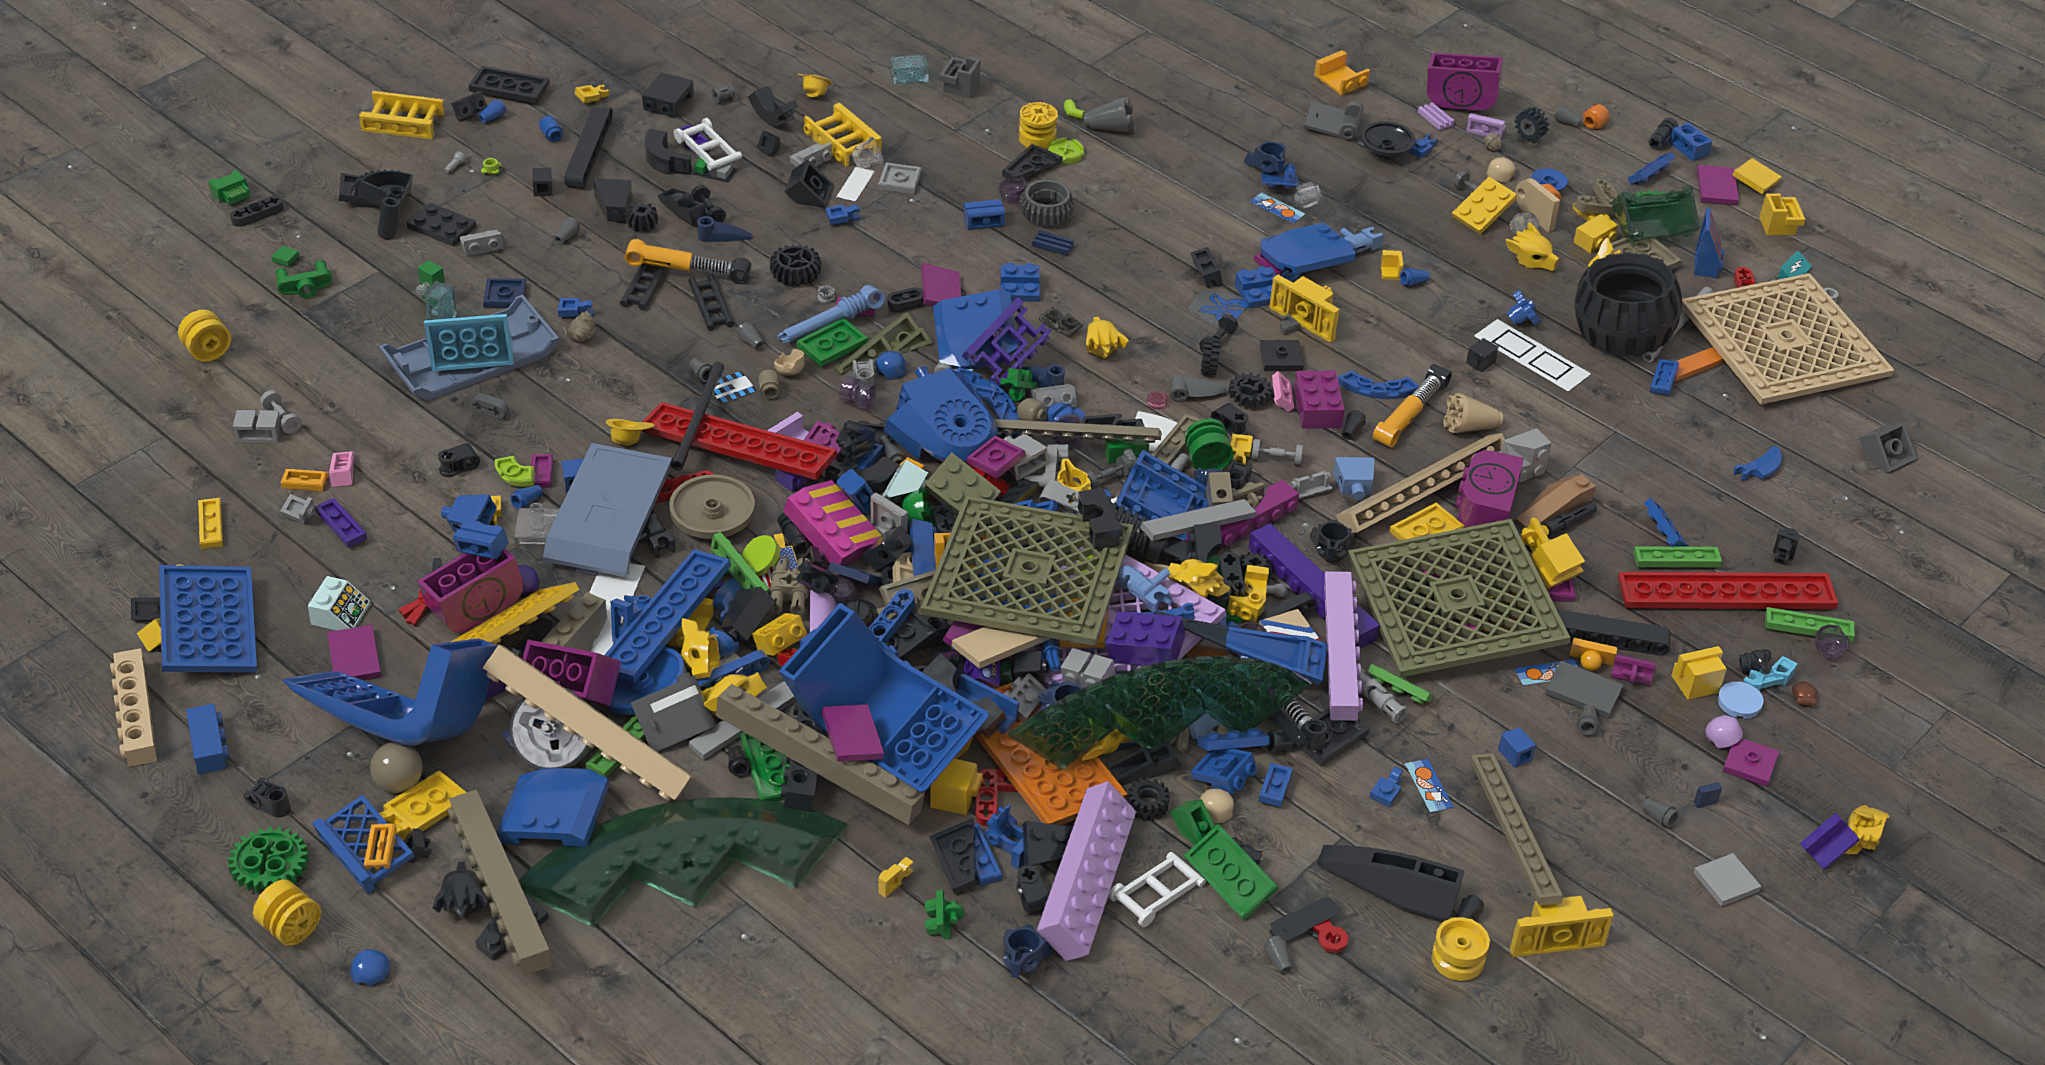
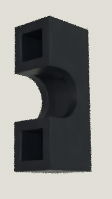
[1078,488,1123,549]

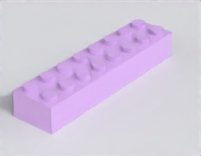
[1037,781,1136,961]

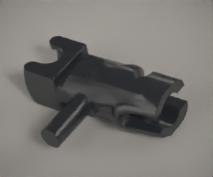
[638,509,676,558]

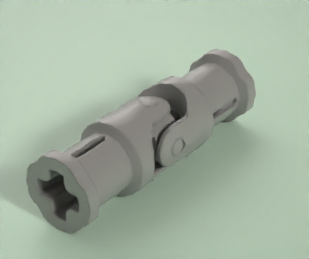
[1357,667,1408,724]

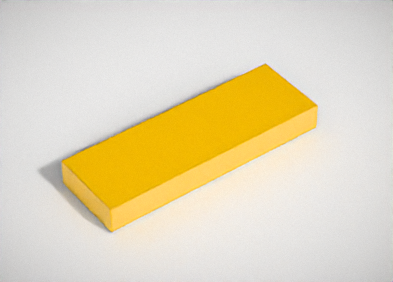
[198,498,223,549]

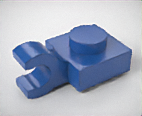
[826,204,860,225]
[558,298,594,317]
[1369,766,1403,807]

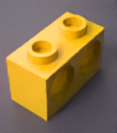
[752,613,807,656]

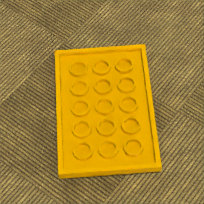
[451,582,579,644]

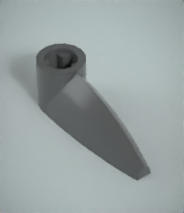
[1170,375,1227,402]

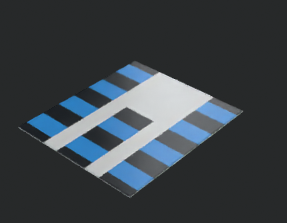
[705,371,757,404]

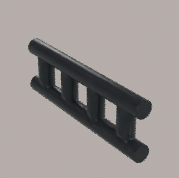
[620,264,667,310]
[688,274,734,331]

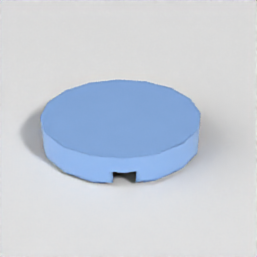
[1718,682,1764,719]

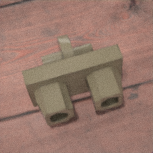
[1232,482,1265,509]

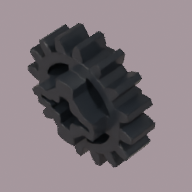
[1228,372,1272,408]

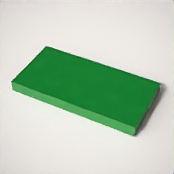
[740,732,790,805]
[1184,824,1279,921]

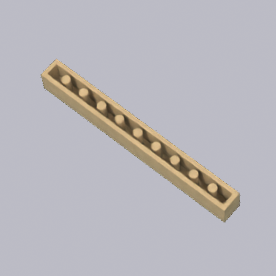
[1336,433,1505,533]
[483,645,693,801]

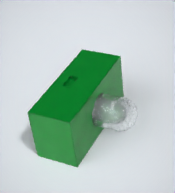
[415,260,447,306]
[1105,438,1149,465]

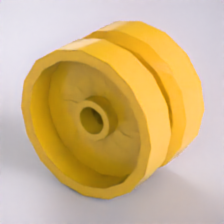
[177,310,231,362]
[1431,917,1490,981]

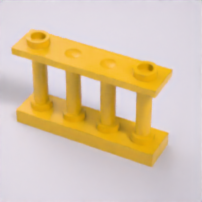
[359,91,445,139]
[803,103,882,167]

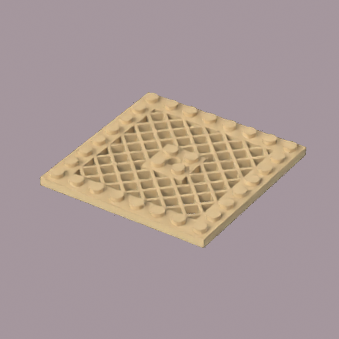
[1682,273,1895,404]

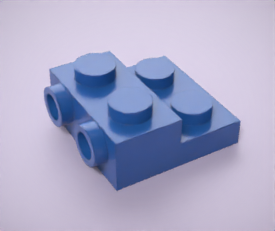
[1000,263,1040,302]
[1235,266,1276,308]
[1190,748,1257,795]

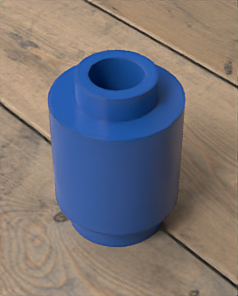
[539,116,563,142]

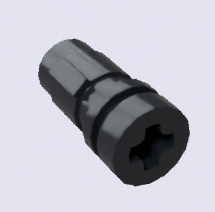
[1648,118,1678,150]
[777,513,809,554]

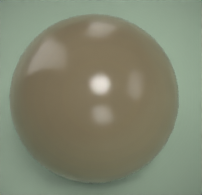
[370,742,423,793]

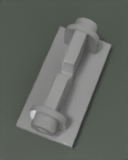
[1289,471,1332,499]

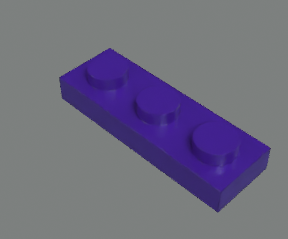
[315,498,367,548]

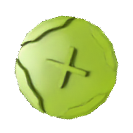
[1048,138,1084,164]
[742,535,780,576]

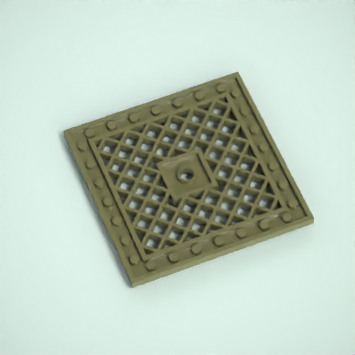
[921,496,1133,646]
[1348,519,1570,678]

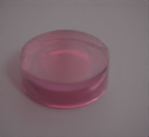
[1147,391,1167,409]

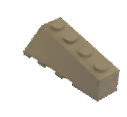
[541,592,607,652]

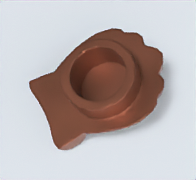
[1792,681,1817,706]

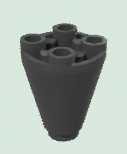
[1084,97,1134,133]

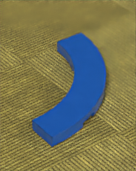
[957,367,1019,439]

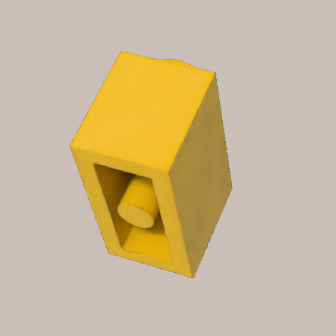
[1573,214,1618,253]

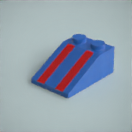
[1694,208,1724,279]

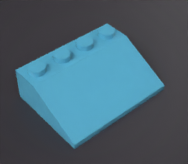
[424,314,514,371]

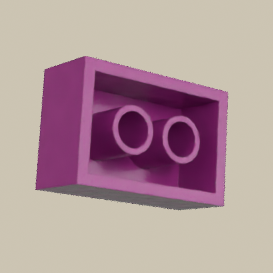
[1294,370,1345,429]

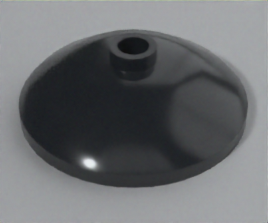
[1361,121,1415,157]

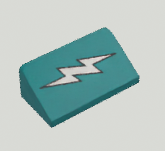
[1778,251,1812,279]

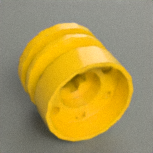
[1019,102,1058,149]
[253,880,321,946]

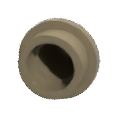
[1483,132,1502,151]

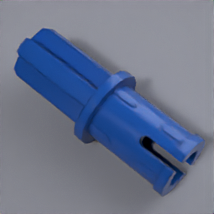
[1042,638,1061,673]

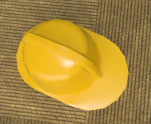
[797,74,832,98]
[606,419,655,446]

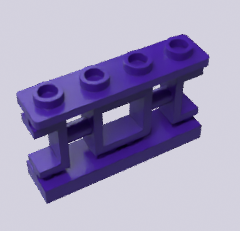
[962,297,1052,387]

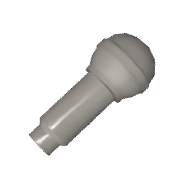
[444,152,466,173]
[1266,583,1287,598]

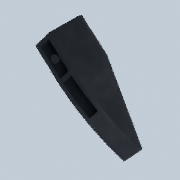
[1317,845,1465,922]

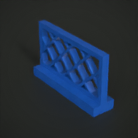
[312,795,414,895]

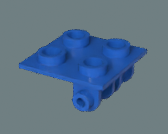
[1262,164,1299,188]

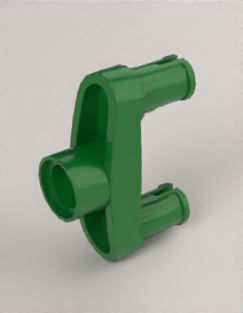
[275,260,332,299]

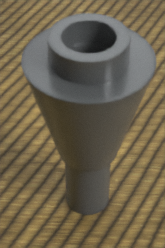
[880,435,906,464]

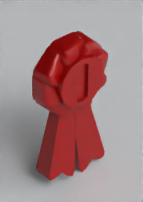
[398,589,428,626]
[1311,919,1348,953]

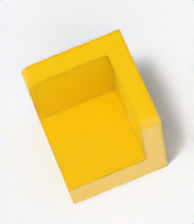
[1380,250,1403,280]
[137,618,161,651]

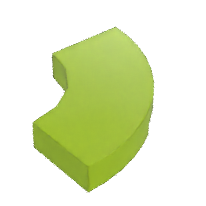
[494,456,536,487]

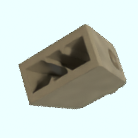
[1205,472,1233,507]

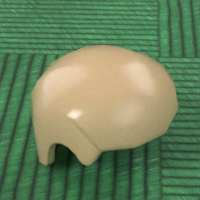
[1487,157,1516,182]
[774,349,805,376]
[1200,788,1234,823]

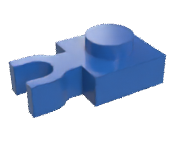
[1409,134,1438,158]

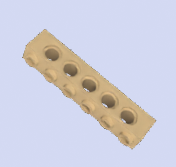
[110,648,157,767]

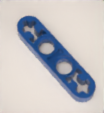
[869,589,916,644]
[696,650,770,691]

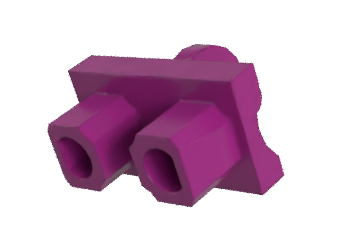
[1611,654,1656,685]

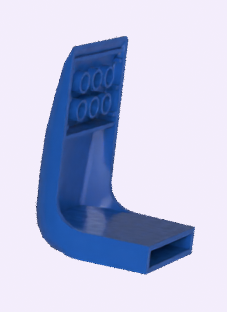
[779,603,989,792]
[282,638,498,746]

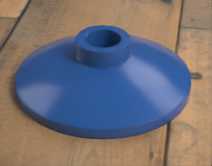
[1531,168,1568,191]

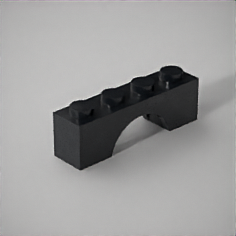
[1189,524,1228,609]
[922,654,1007,738]

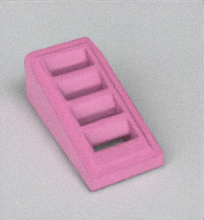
[329,451,355,487]

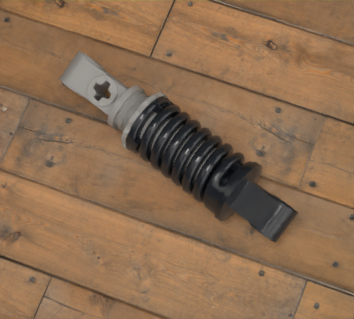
[1039,480,1193,565]

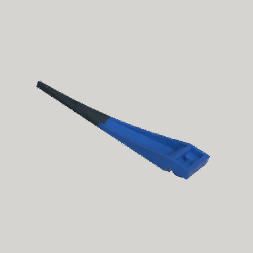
[1153,611,1328,685]

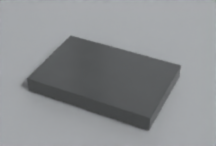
[1545,661,1623,718]

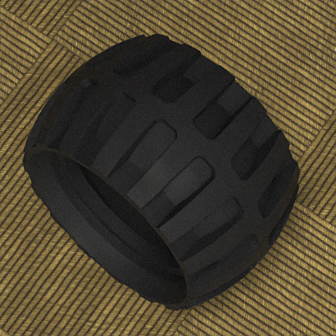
[1575,252,1682,357]

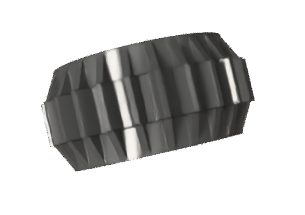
[1020,180,1074,228]

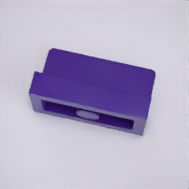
[1800,813,1860,869]

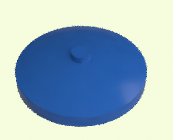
[604,647,687,715]

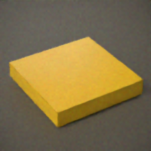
[1733,158,1782,194]

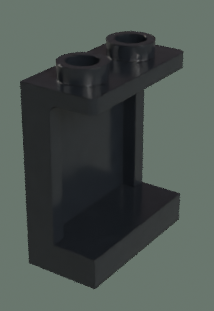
[642,72,694,118]

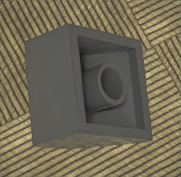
[1859,421,1917,473]

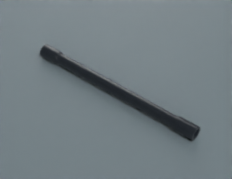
[671,362,725,471]

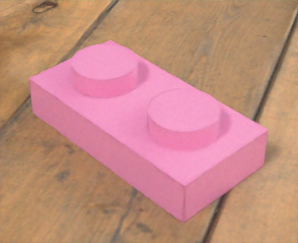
[1272,371,1294,412]

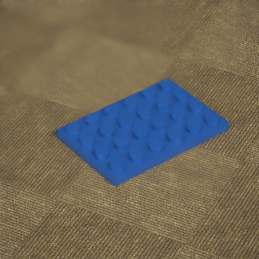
[159,565,257,672]

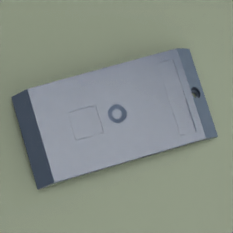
[379,295,559,401]
[543,443,673,577]

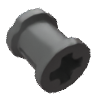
[712,83,735,104]

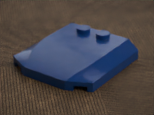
[1261,223,1355,274]
[933,289,1018,369]
[1115,450,1208,541]
[496,768,610,847]

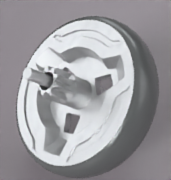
[510,688,591,770]

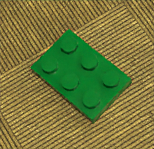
[797,318,868,367]

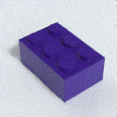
[1106,611,1186,668]

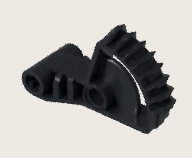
[354,169,413,239]

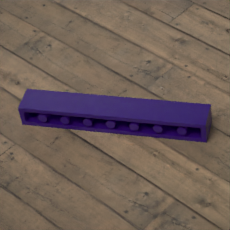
[1248,523,1380,649]

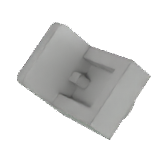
[280,494,315,524]

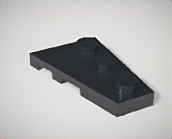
[1002,144,1063,182]
[929,818,976,894]
[1023,821,1073,866]
[475,894,549,961]

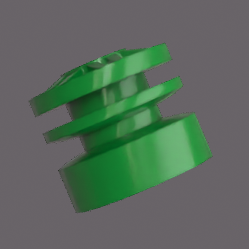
[1184,418,1234,470]

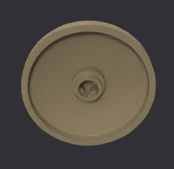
[669,475,755,539]

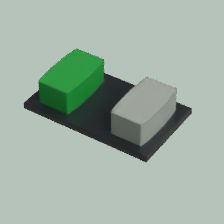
[690,157,737,183]

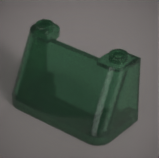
[1612,185,1700,243]

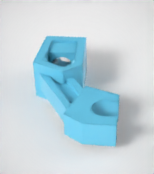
[1743,656,1798,691]

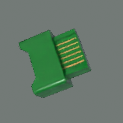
[208,170,251,205]

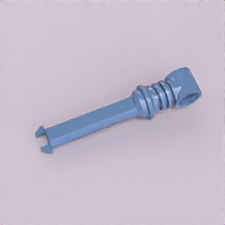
[777,285,885,343]

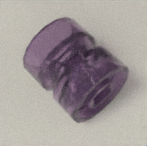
[839,376,876,409]

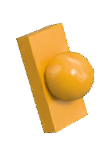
[1569,638,1617,671]

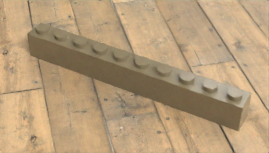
[716,684,925,825]
[447,790,552,976]

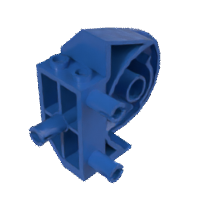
[884,365,998,465]

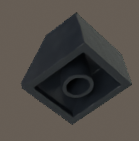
[785,159,833,207]

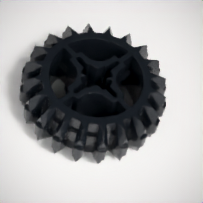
[770,244,821,286]

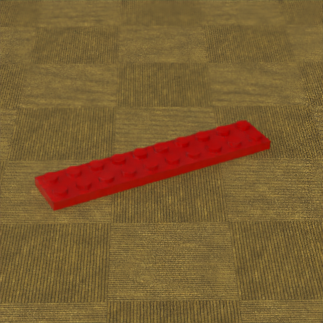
[642,402,837,480]
[1617,572,1838,609]

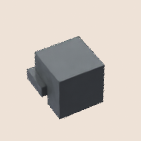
[939,56,980,98]

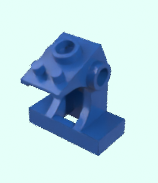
[610,595,652,642]
[984,805,1042,870]

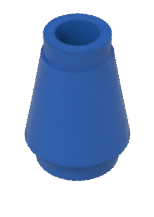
[478,100,506,124]
[1400,268,1430,287]
[510,485,543,510]

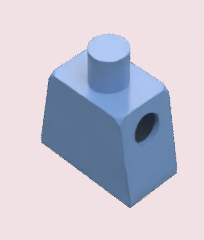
[1333,457,1375,500]

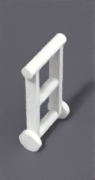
[674,118,742,170]
[1108,852,1206,928]

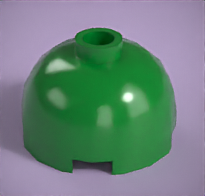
[902,488,935,527]

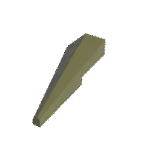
[834,312,932,374]

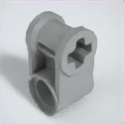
[852,359,874,394]

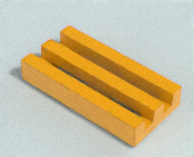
[281,469,328,491]
[364,823,397,870]

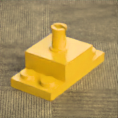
[1269,275,1340,343]
[1510,896,1614,957]

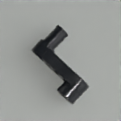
[1218,552,1246,605]

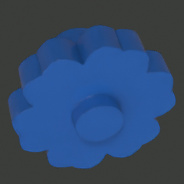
[1506,290,1542,326]

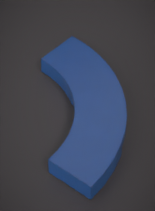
[1337,370,1419,399]

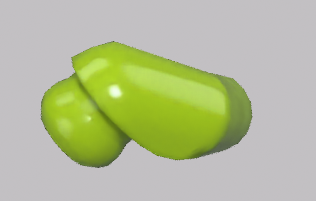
[1064,99,1085,120]

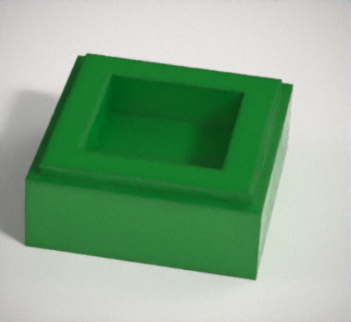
[271,246,299,267]

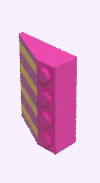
[783,480,881,566]

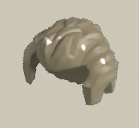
[563,311,596,342]

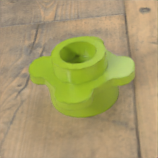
[481,158,501,175]

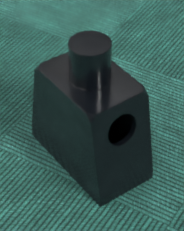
[861,526,912,572]

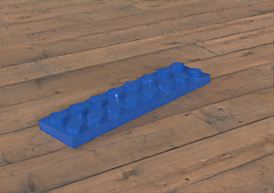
[605,549,731,682]

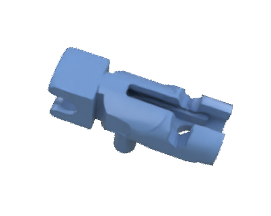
[1340,227,1383,254]
[1117,565,1172,612]

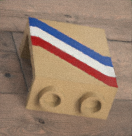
[1258,609,1321,641]

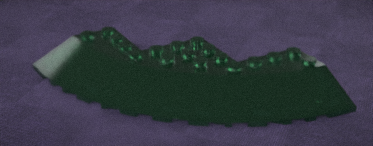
[1008,656,1312,770]
[518,797,847,927]

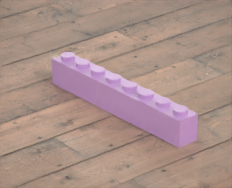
[1324,572,1363,721]

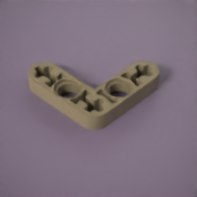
[1574,179,1625,215]

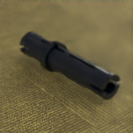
[1543,501,1597,536]

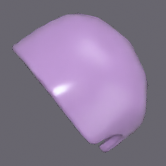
[1705,715,1743,748]

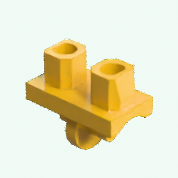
[1520,517,1551,553]

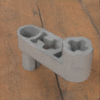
[1024,444,1069,489]

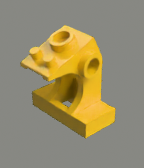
[1227,565,1269,624]

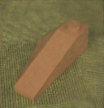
[1515,474,1596,528]

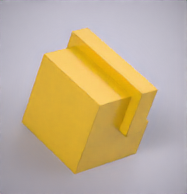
[1759,194,1805,235]
[1530,533,1585,589]
[1671,646,1727,700]
[931,759,983,816]

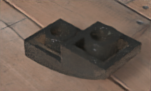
[1039,306,1083,336]

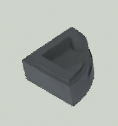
[1280,313,1300,335]

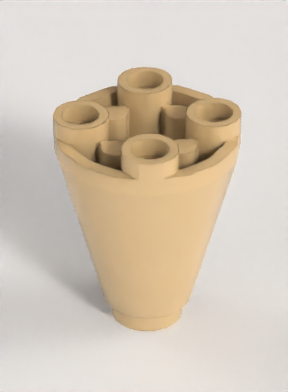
[1443,393,1503,433]

